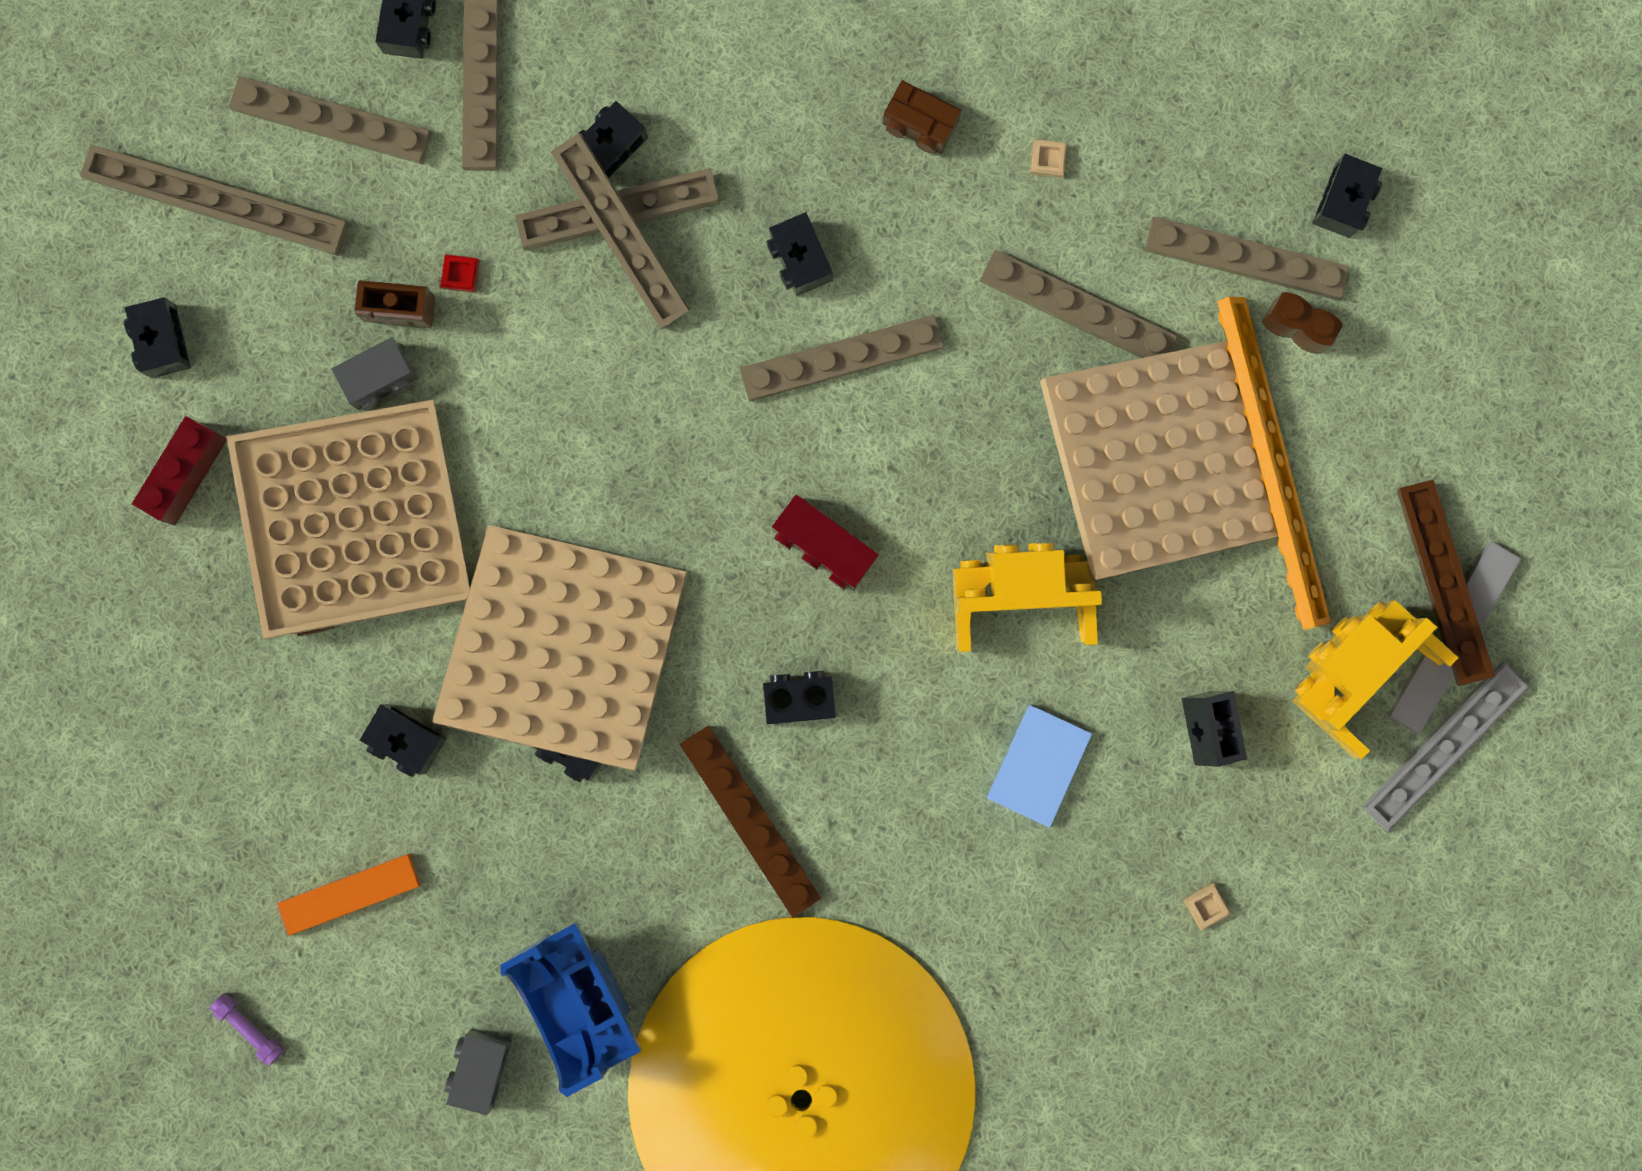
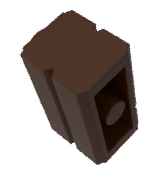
[883,80,962,154]
[354,280,435,328]

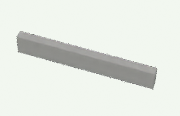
[1387,541,1521,734]
[1361,662,1530,832]

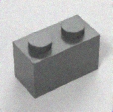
[331,337,418,411]
[444,1029,512,1115]

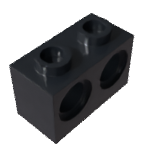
[763,671,836,724]

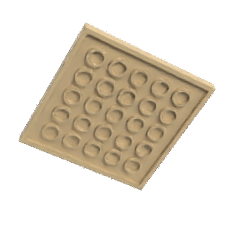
[1040,341,1278,581]
[226,400,470,639]
[432,525,687,772]

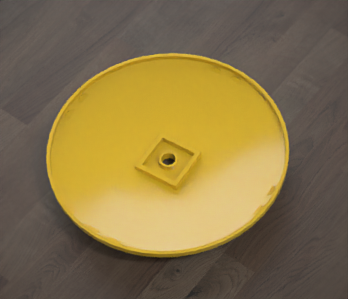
[628,917,975,1171]

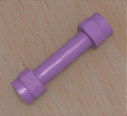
[209,993,285,1066]

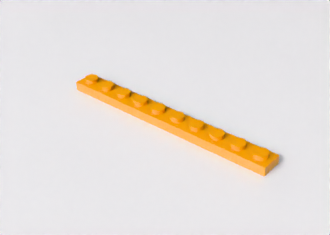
[1217,297,1331,630]

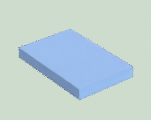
[986,705,1092,828]

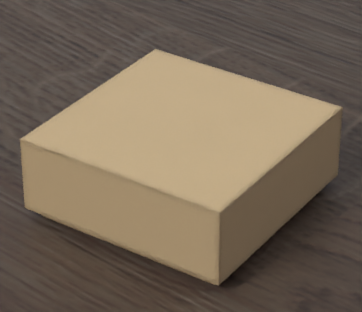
[1030,139,1067,178]
[1183,883,1231,931]

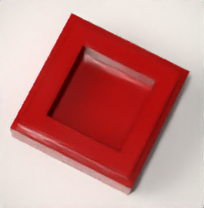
[440,254,480,293]

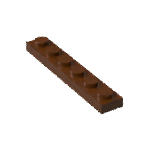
[1397,480,1495,687]
[680,725,821,918]

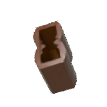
[1262,292,1343,354]

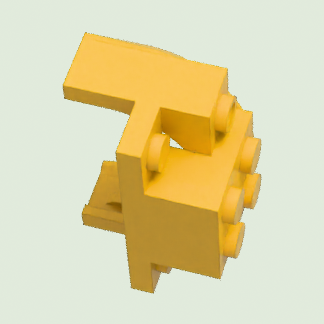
[952,542,1102,652]
[1292,600,1459,759]

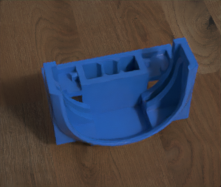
[500,922,642,1097]

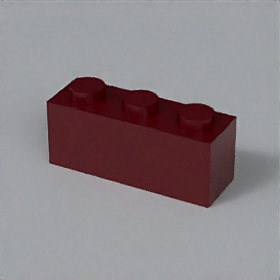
[131,416,227,526]
[772,494,879,591]

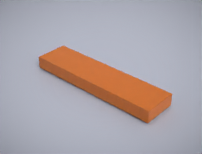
[277,853,421,936]

